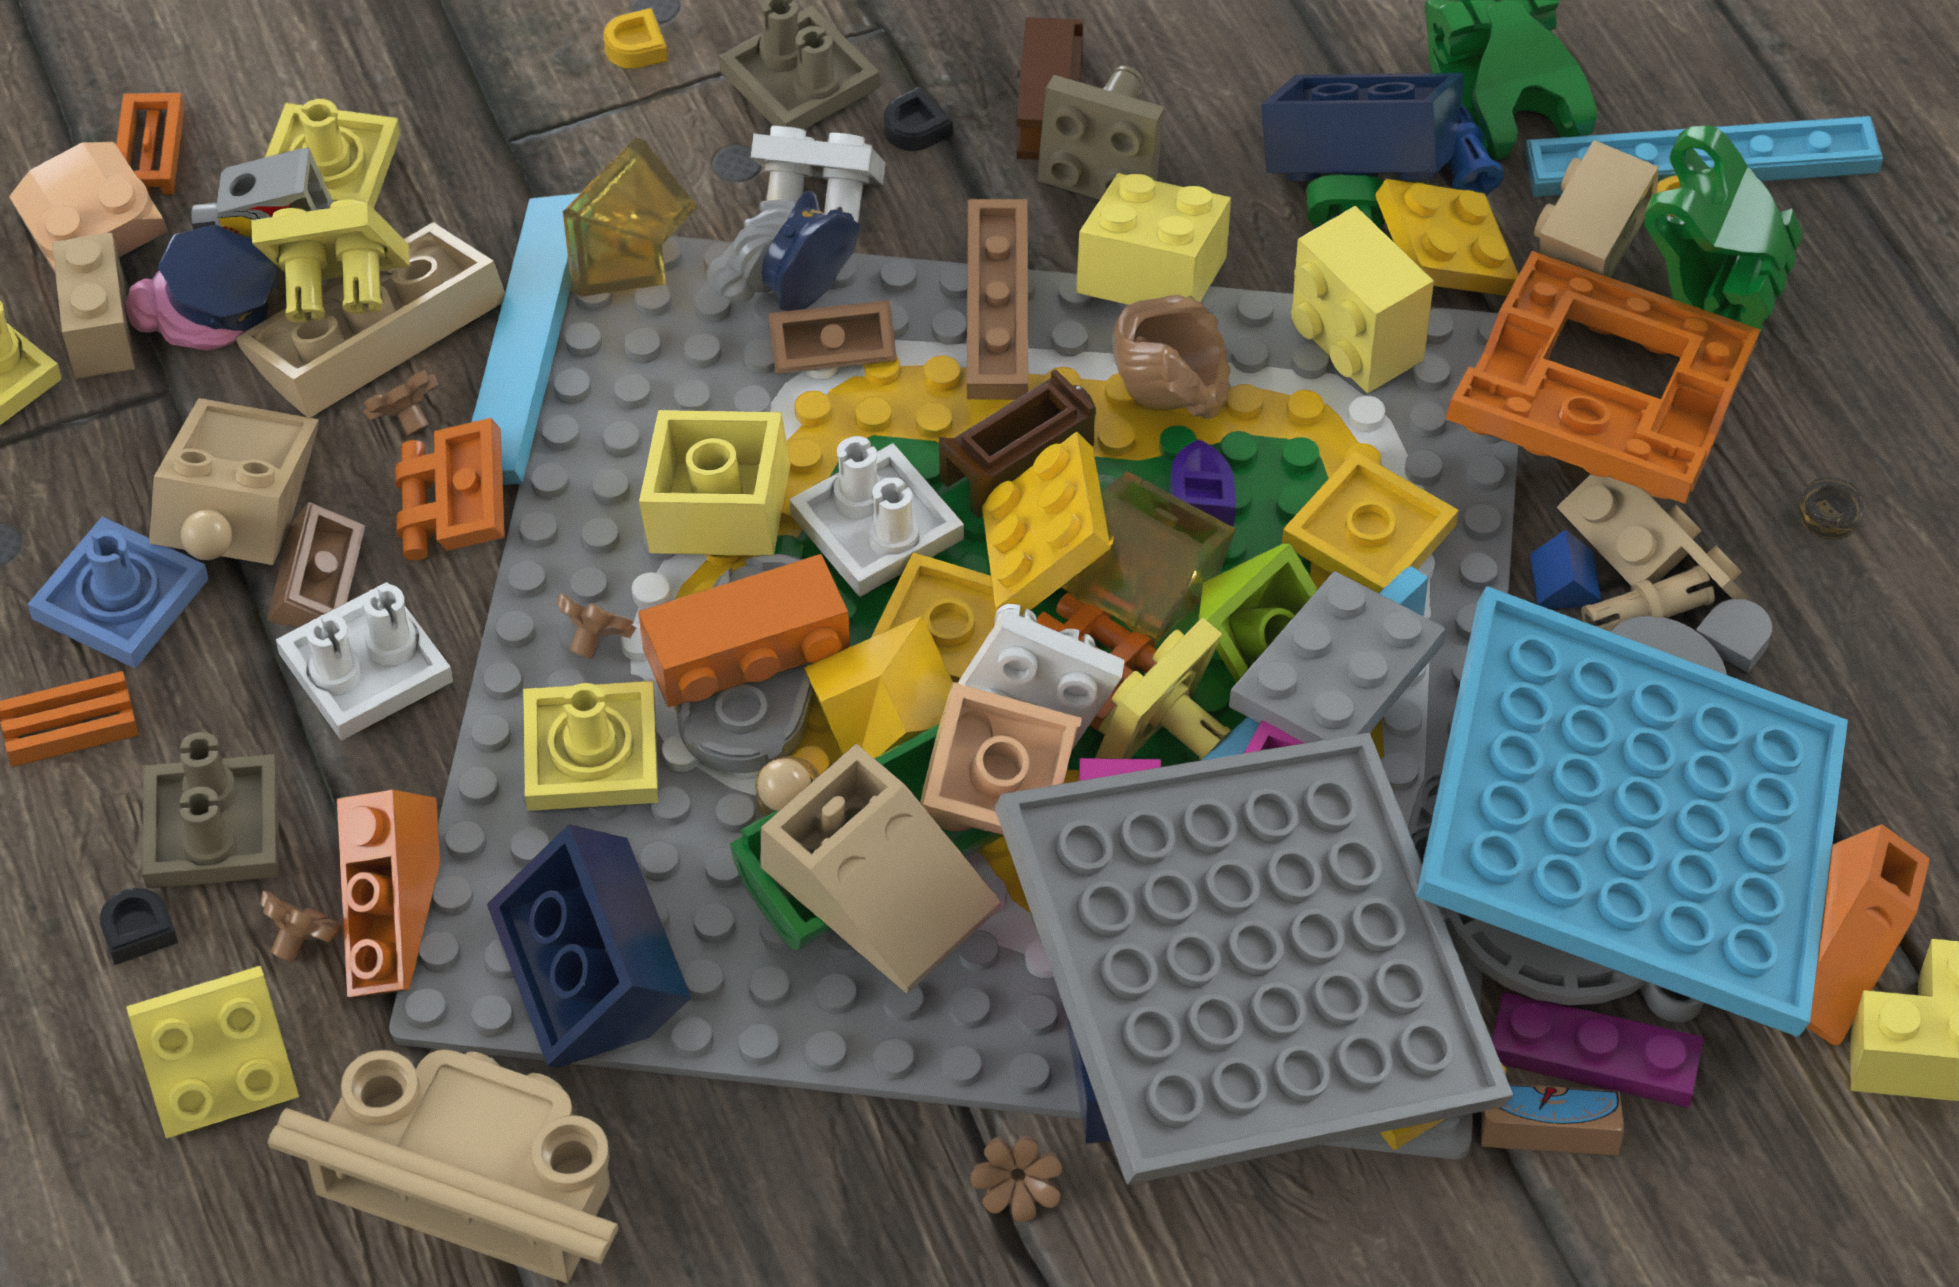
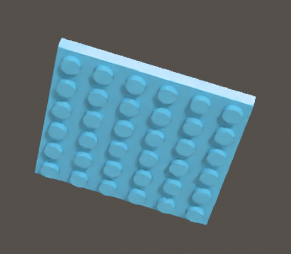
[1416,586,1848,1037]

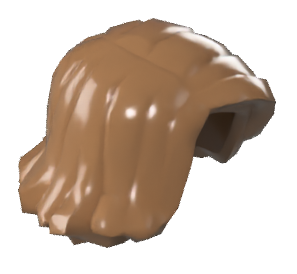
[1114,294,1231,419]

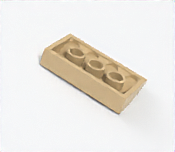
[235,222,505,418]

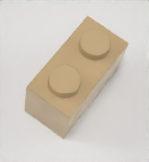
[1534,140,1658,278]
[52,232,135,379]

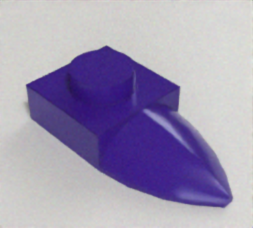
[1168,440,1236,530]

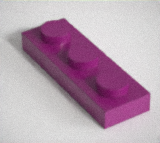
[1492,992,1704,1108]

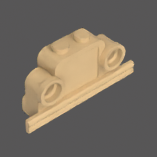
[268,1049,618,1284]

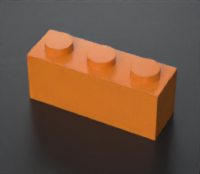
[638,554,850,708]

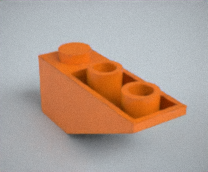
[337,789,440,998]
[1807,824,1930,1046]

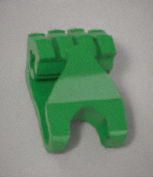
[1425,0,1597,161]
[1644,126,1803,334]

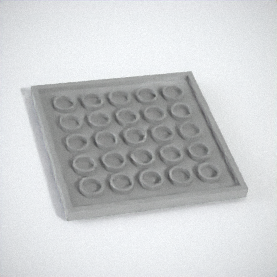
[994,732,1513,1185]

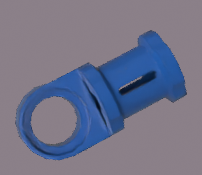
[1446,105,1504,196]

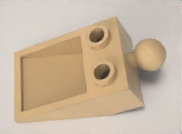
[149,398,319,565]
[757,744,1001,994]

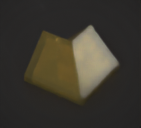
[563,137,697,297]

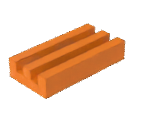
[116,93,185,195]
[0,671,139,767]

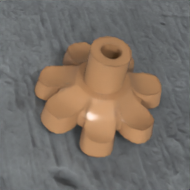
[363,370,439,436]
[556,593,637,659]
[260,890,344,962]
[970,1136,1062,1222]

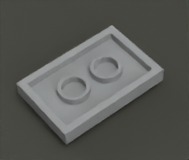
[1229,571,1446,743]

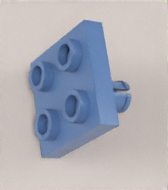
[27,516,209,669]

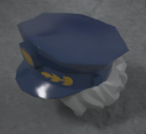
[707,190,860,311]

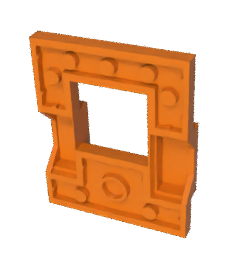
[1445,251,1761,504]

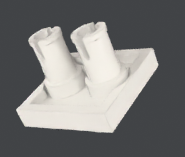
[751,126,886,222]
[789,436,964,597]
[276,582,453,741]
[958,604,1124,748]

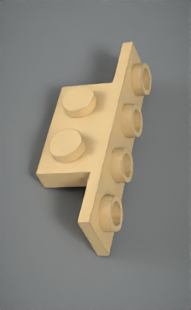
[1557,474,1748,600]

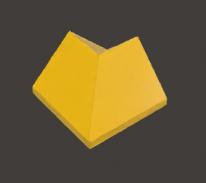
[804,616,953,758]

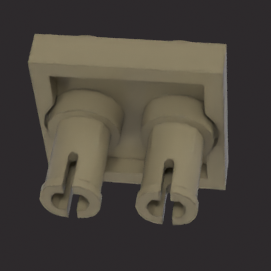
[719,0,880,130]
[1037,66,1165,200]
[142,732,279,889]

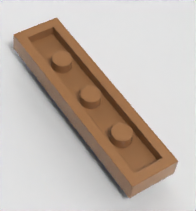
[967,199,1028,399]

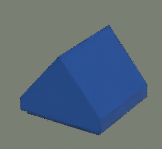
[1530,529,1602,609]

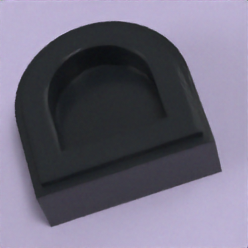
[884,86,953,151]
[100,888,178,965]

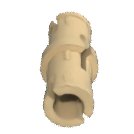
[1581,565,1715,632]

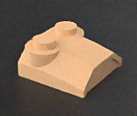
[9,142,168,273]
[921,682,1082,835]

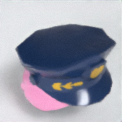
[125,224,278,351]

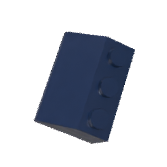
[1261,73,1464,181]
[487,824,692,1068]

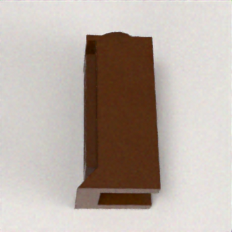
[1016,17,1083,160]
[939,369,1096,518]

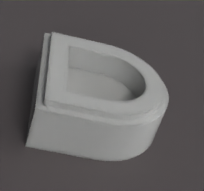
[1696,599,1772,674]

